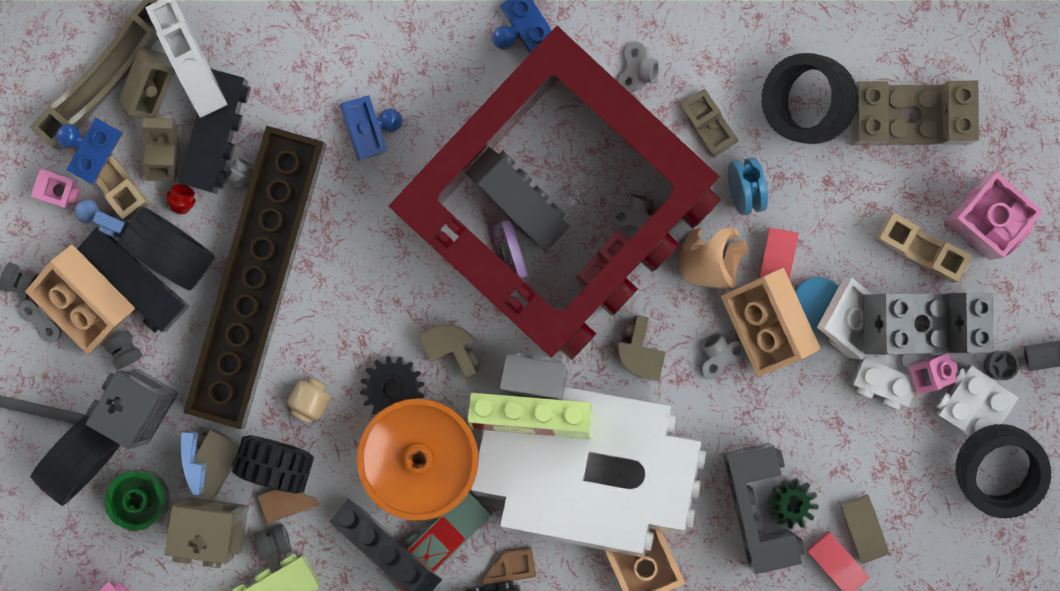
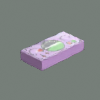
[489,219,528,278]

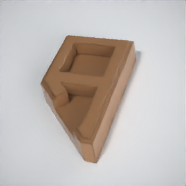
[257,490,320,524]
[482,547,536,585]

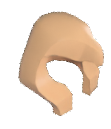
[679,227,749,289]

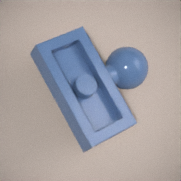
[75,199,130,238]

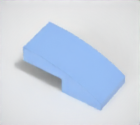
[181,431,207,495]

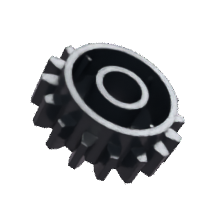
[360,356,425,415]

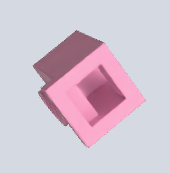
[31,168,81,209]
[908,353,957,394]

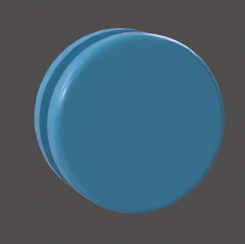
[728,157,768,216]
[794,277,839,332]

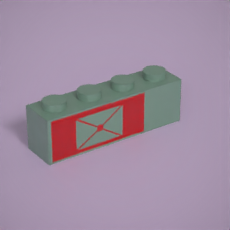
[382,491,492,591]

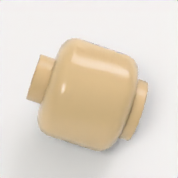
[287,377,331,423]

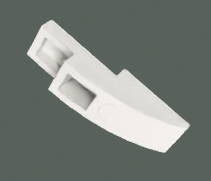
[145,0,228,118]

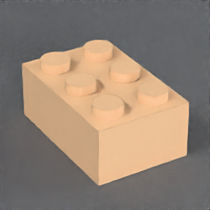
[25,245,135,355]
[721,268,821,377]
[605,528,685,591]

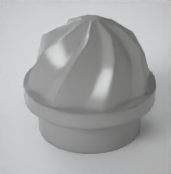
[227,157,255,188]

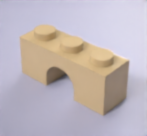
[67,135,152,222]
[875,213,972,283]

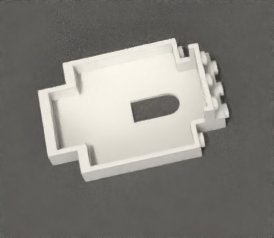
[471,387,706,558]

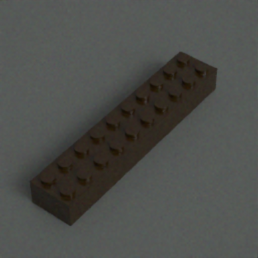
[183,125,327,429]

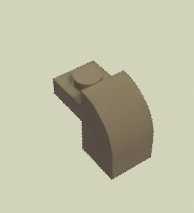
[142,117,179,181]
[617,315,666,381]
[418,325,479,378]

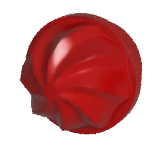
[166,184,196,215]

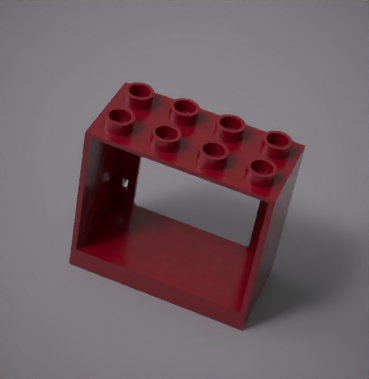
[388,25,722,360]

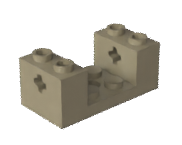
[852,80,979,145]
[164,497,249,568]

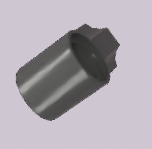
[1024,340,1060,371]

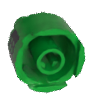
[104,469,170,531]

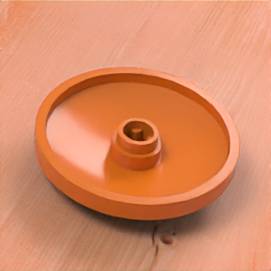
[357,399,479,521]

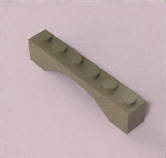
[30,0,159,150]

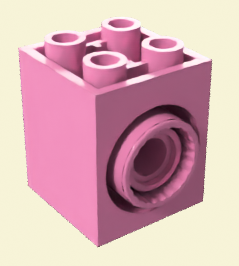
[944,172,1043,260]

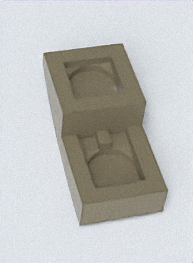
[680,89,738,158]
[840,494,889,564]

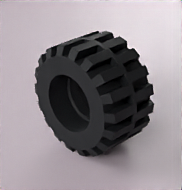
[232,435,314,494]

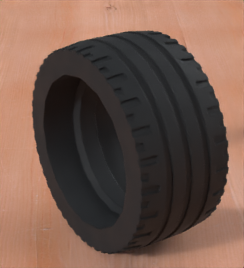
[761,53,858,144]
[118,207,215,291]
[30,416,120,506]
[955,424,1052,519]

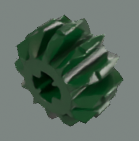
[767,478,819,529]

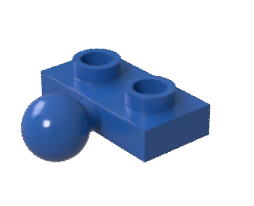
[492,0,552,53]
[339,95,402,161]
[56,118,123,185]

